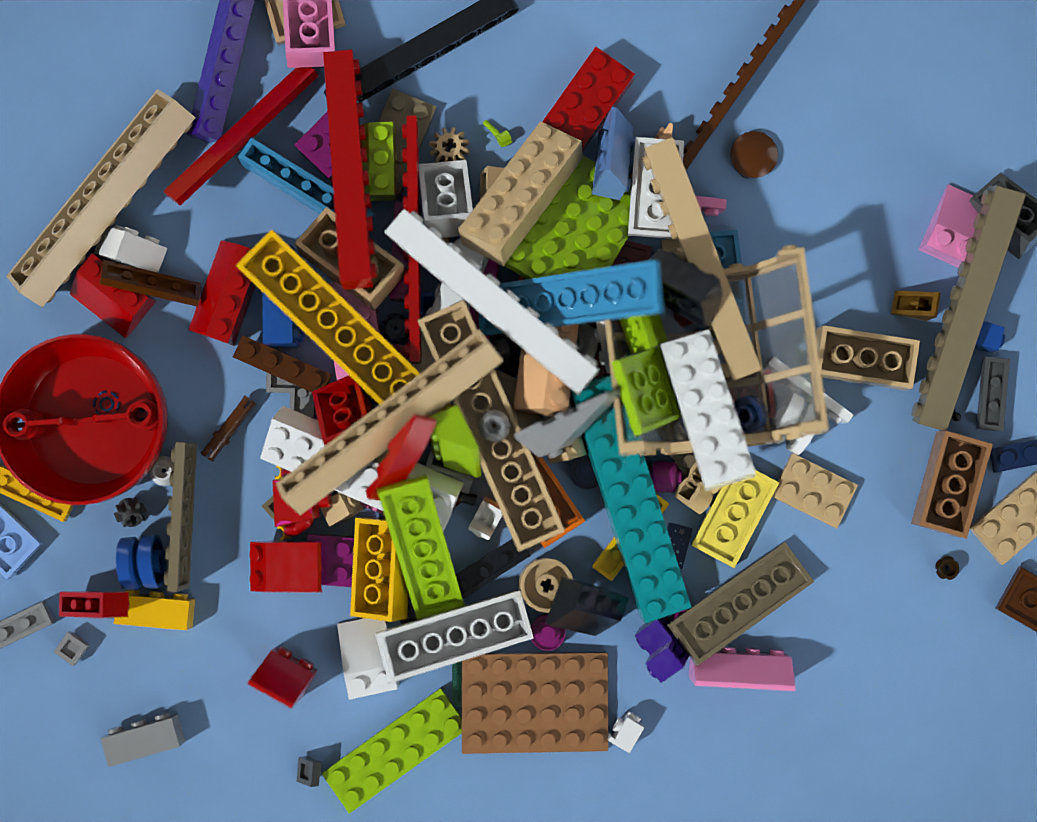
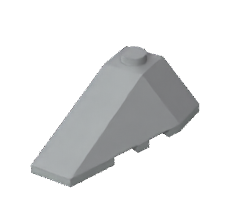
[514,389,620,459]

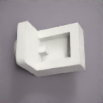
[468,497,502,540]

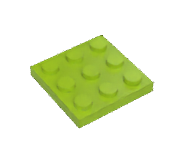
[611,346,682,436]

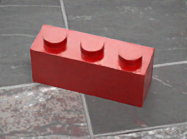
[59,591,130,618]

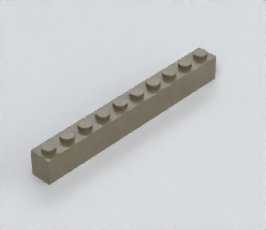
[911,186,1026,431]

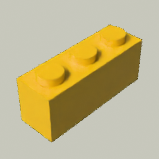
[114,590,195,630]

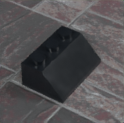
[648,248,723,330]
[545,576,629,636]

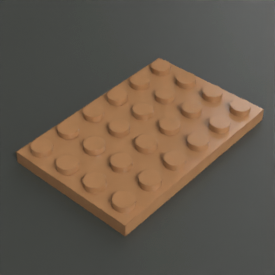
[462,652,608,754]

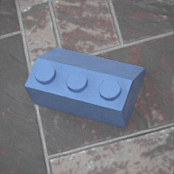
[592,107,635,200]

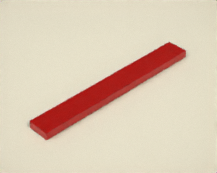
[163,67,319,206]

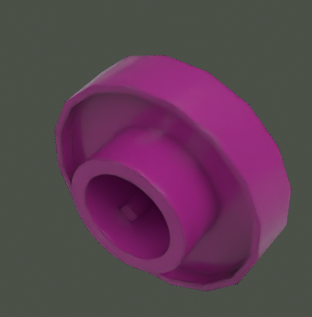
[531,614,566,651]

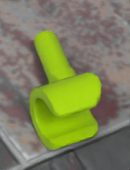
[483,120,512,147]

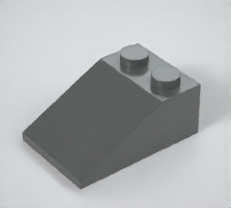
[969,172,1037,259]

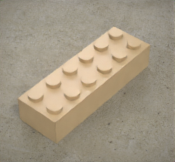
[459,121,583,266]

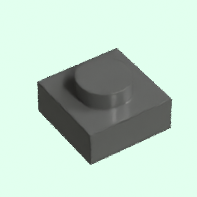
[296,756,321,787]

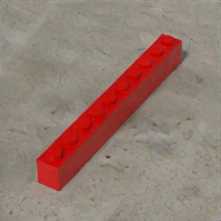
[323,50,377,290]

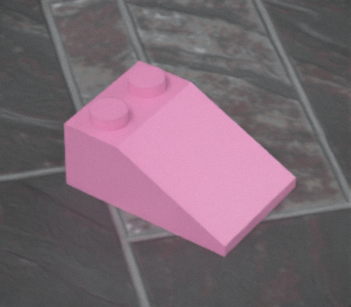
[283,0,335,68]
[918,184,978,268]

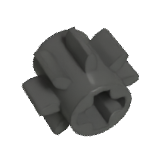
[114,498,146,527]

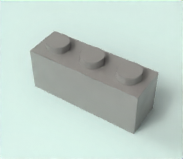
[101,712,185,767]

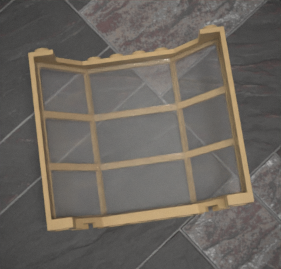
[605,245,829,456]

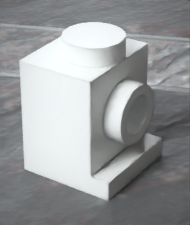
[608,711,644,753]

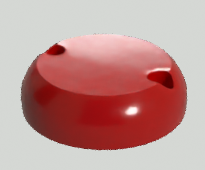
[0,334,168,505]

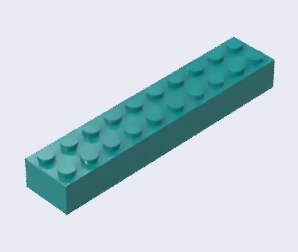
[570,373,692,623]

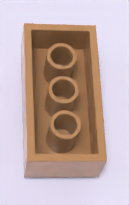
[911,430,993,539]

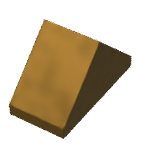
[891,291,941,321]

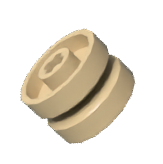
[518,558,573,613]

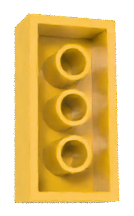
[350,516,409,622]

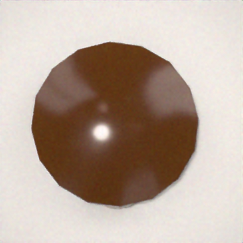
[730,131,778,178]

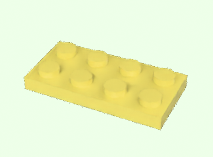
[690,470,779,568]

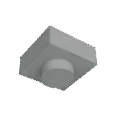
[54,631,90,666]

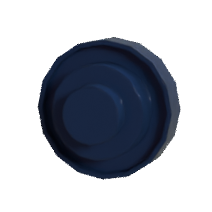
[733,395,767,433]
[569,454,598,489]

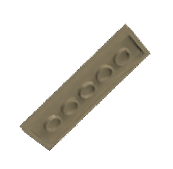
[164,442,197,592]
[668,542,814,666]

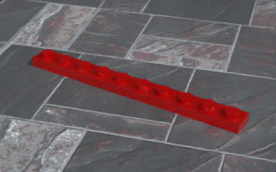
[402,115,422,364]

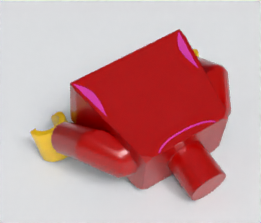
[272,465,332,540]

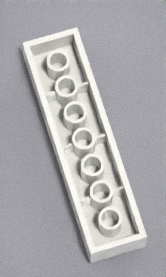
[260,406,464,531]

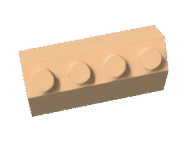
[513,324,579,417]

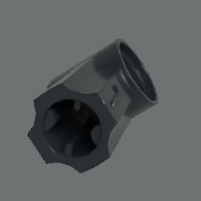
[489,335,520,377]

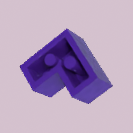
[635,617,689,683]

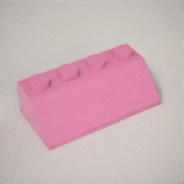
[689,646,795,691]

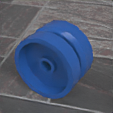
[116,534,166,591]

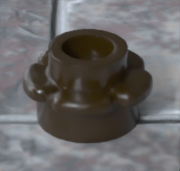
[935,556,959,580]

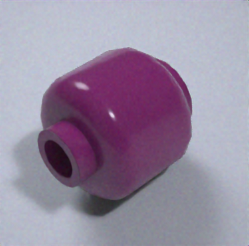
[648,461,683,493]

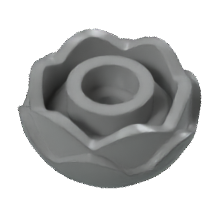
[478,410,510,442]

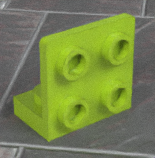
[619,314,668,354]

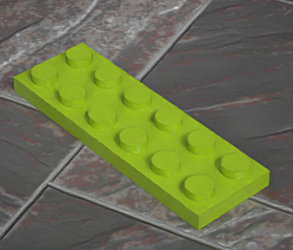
[377,475,464,620]
[321,687,462,814]

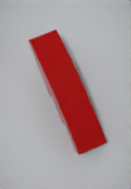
[365,414,437,501]

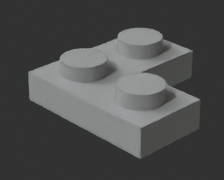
[266,373,315,418]

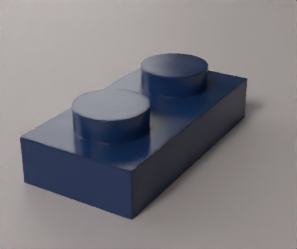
[990,440,1037,473]

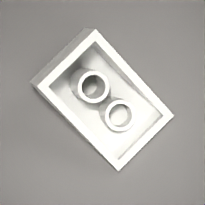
[337,618,400,700]

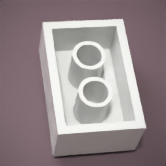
[419,160,473,238]

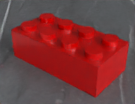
[542,46,635,153]

